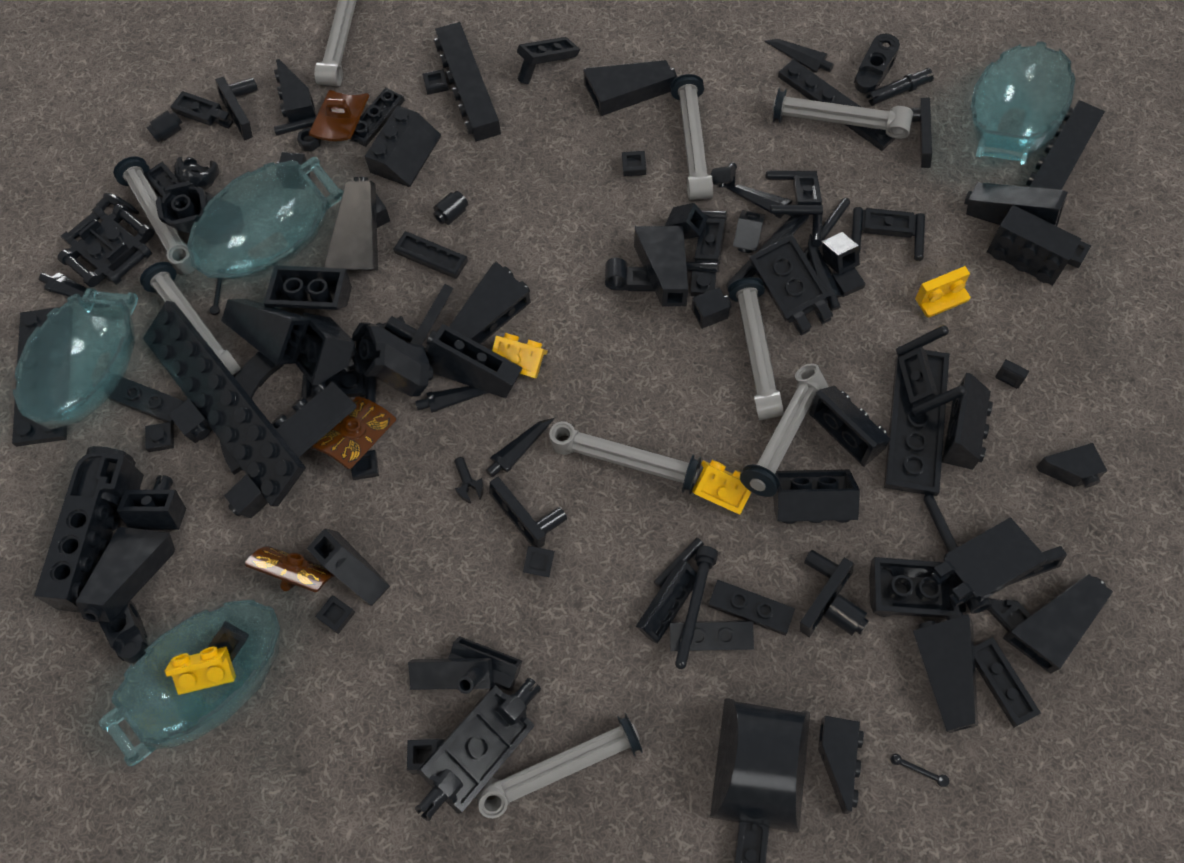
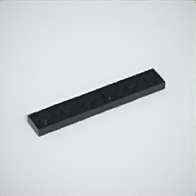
[778,59,896,151]

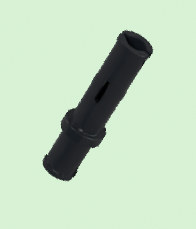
[866,68,934,106]

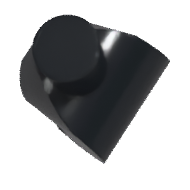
[711,162,737,188]

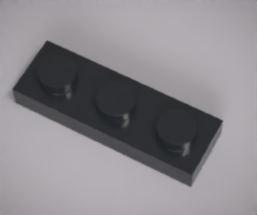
[974,637,1041,728]

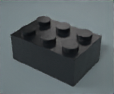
[987,205,1082,286]

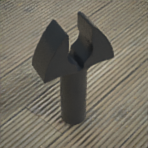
[454,457,484,504]

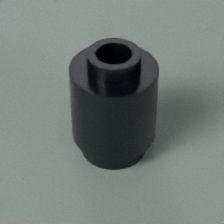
[146,110,182,143]
[433,191,468,225]

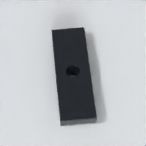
[350,87,405,147]

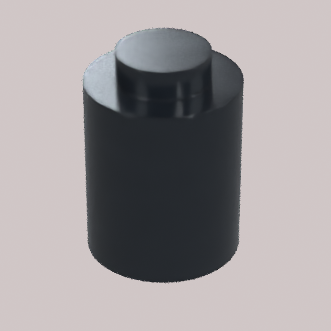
[824,594,869,636]

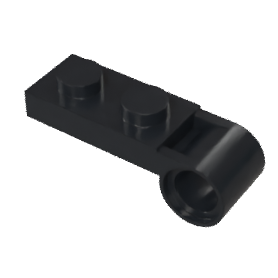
[605,258,655,292]

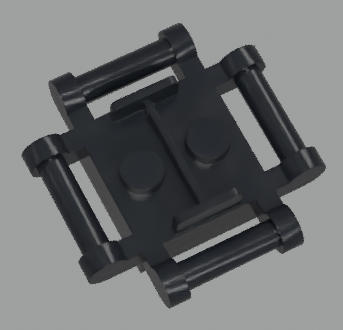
[58,203,155,287]

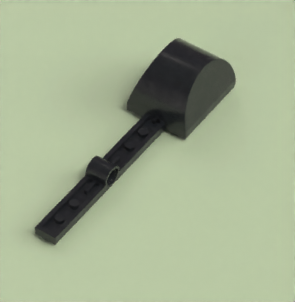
[710,698,810,863]

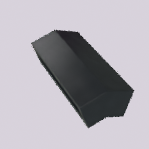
[448,636,522,691]

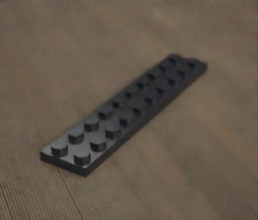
[143,301,306,506]

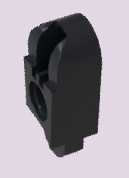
[854,33,900,94]
[98,600,148,663]

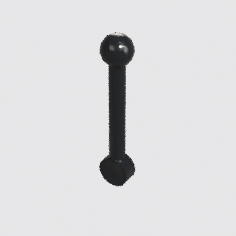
[209,270,225,315]
[890,753,950,787]

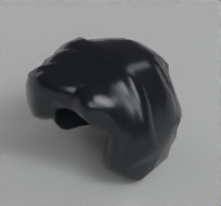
[174,157,219,190]

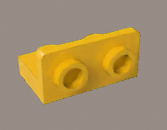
[915,266,971,318]
[492,333,548,378]
[692,459,752,515]
[165,647,236,695]

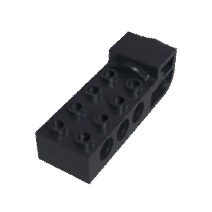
[34,446,144,613]

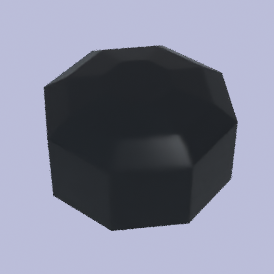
[297,128,321,151]

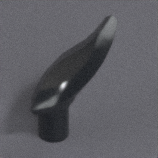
[96,193,139,214]

